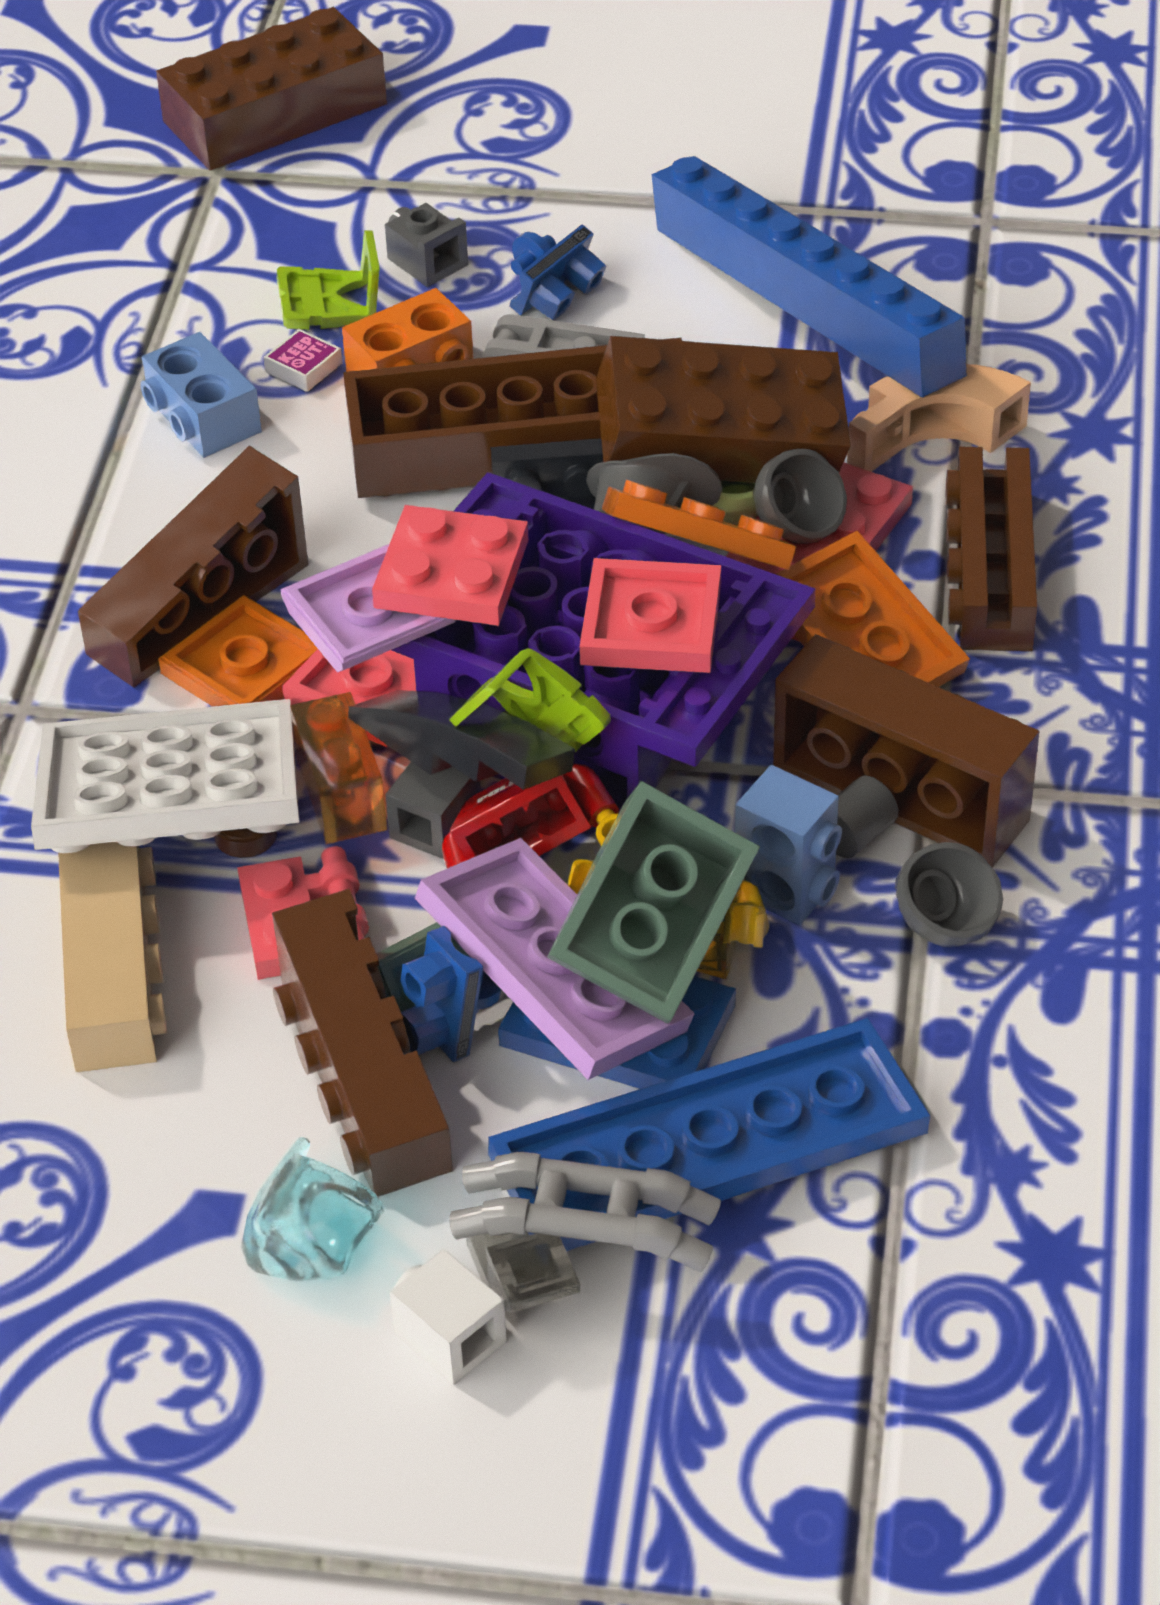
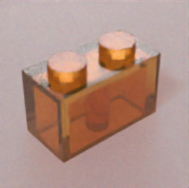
[290,692,387,844]

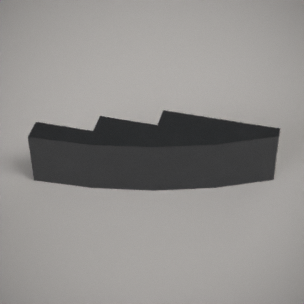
[348,690,575,790]

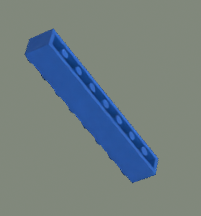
[651,156,967,397]

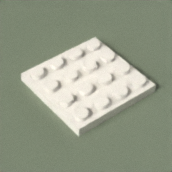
[31,699,299,853]

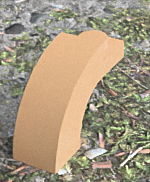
[847,364,1031,472]

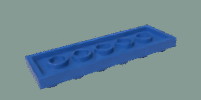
[488,1018,930,1259]

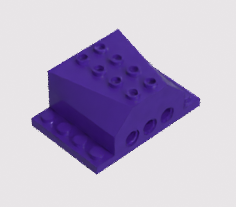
[391,472,816,814]

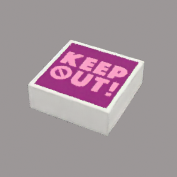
[264,329,343,392]

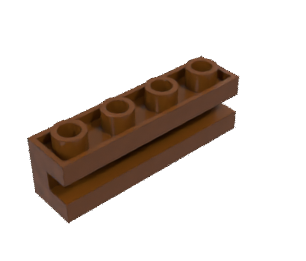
[945,446,1037,652]

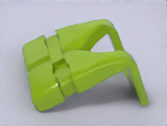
[277,230,380,330]
[449,648,611,752]

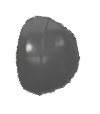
[753,449,847,544]
[895,842,1004,947]

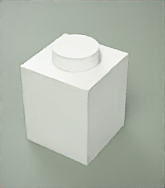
[390,1249,507,1385]

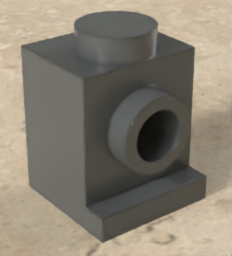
[385,203,468,287]

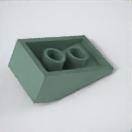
[547,781,760,1024]

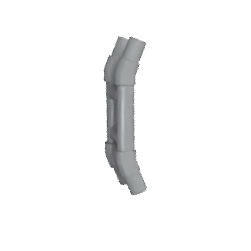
[449,1152,721,1272]

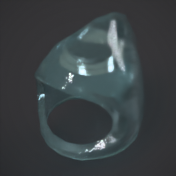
[241,1137,384,1281]

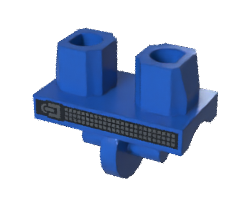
[509,224,607,321]
[400,926,502,1062]

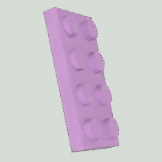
[415,838,695,1080]

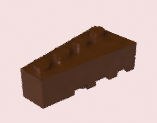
[78,445,309,688]
[272,889,453,1198]

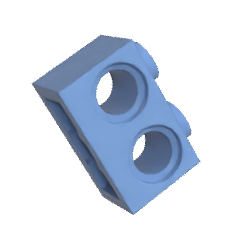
[141,332,262,458]
[735,765,842,925]

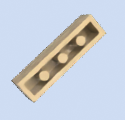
[58,842,167,1072]

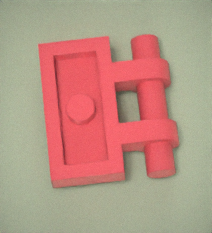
[237,846,369,980]

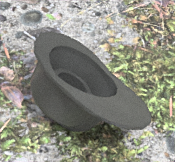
[586,453,723,535]

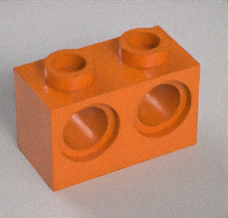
[342,288,474,372]

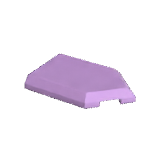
[281,544,456,672]

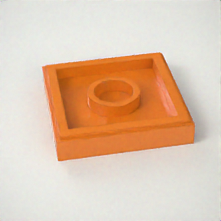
[158,595,318,707]

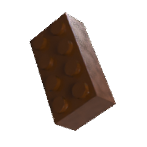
[156,6,387,171]
[596,336,851,483]
[773,634,1040,868]

